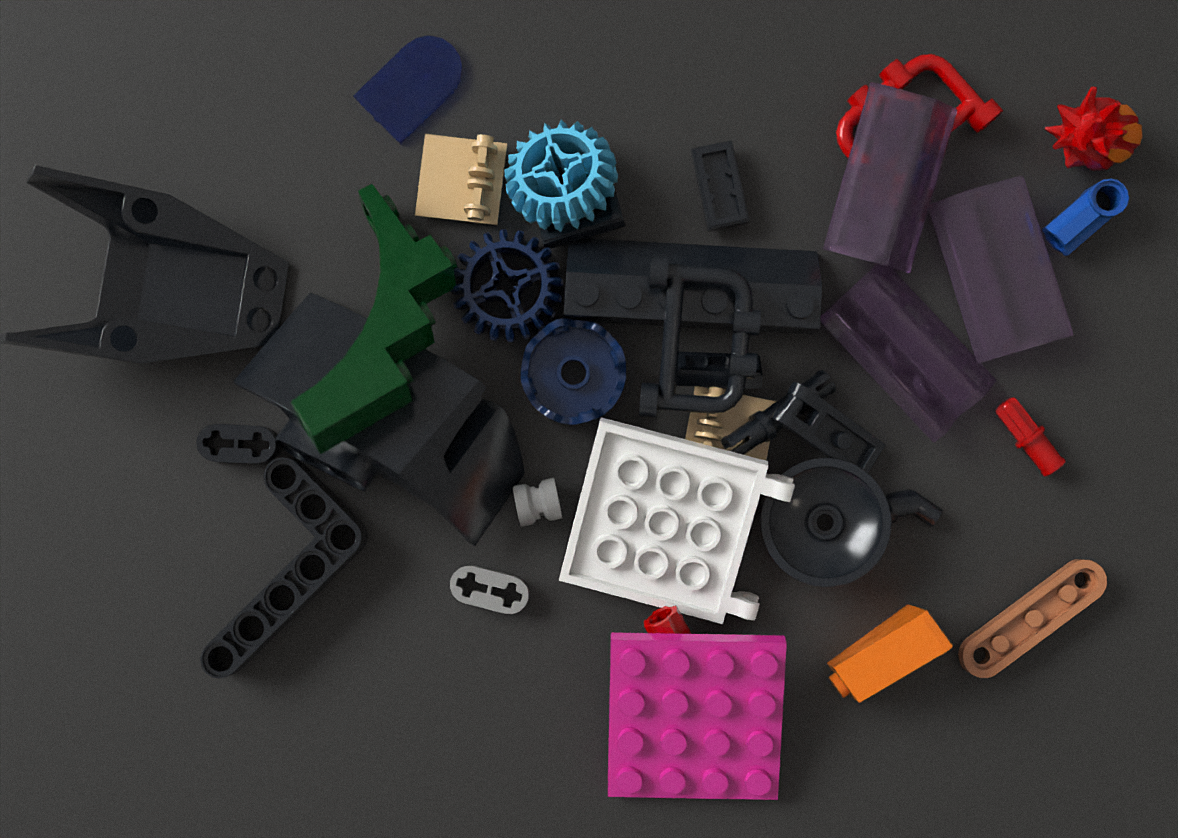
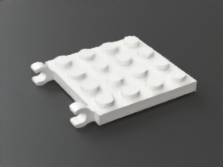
[559,417,795,624]

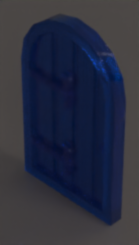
[353,35,463,144]

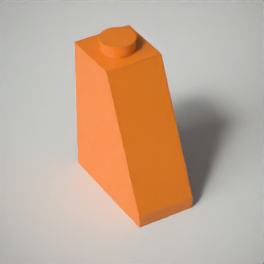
[827,604,953,703]

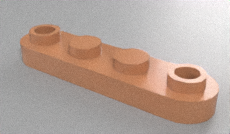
[958,559,1107,678]

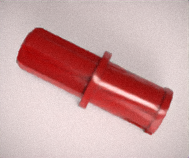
[995,397,1066,477]

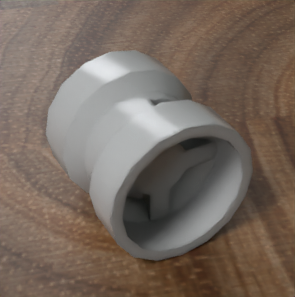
[513,478,563,527]

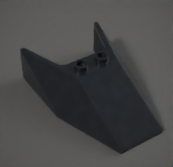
[0,165,289,364]

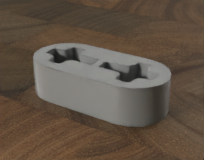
[450,565,529,614]

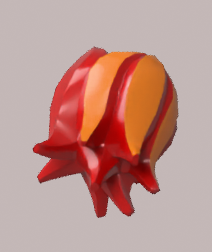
[1044,86,1143,171]

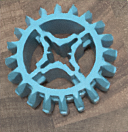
[504,119,618,232]

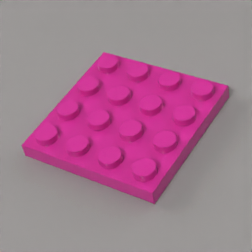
[608,633,787,800]

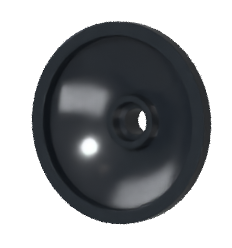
[761,458,891,587]

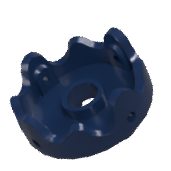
[521,318,626,425]

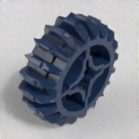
[451,229,564,343]

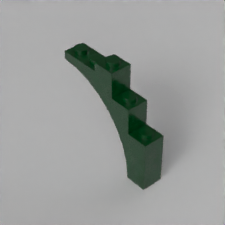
[290,183,457,455]

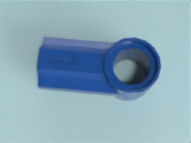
[1042,178,1129,256]

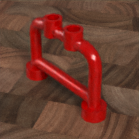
[836,54,1004,211]

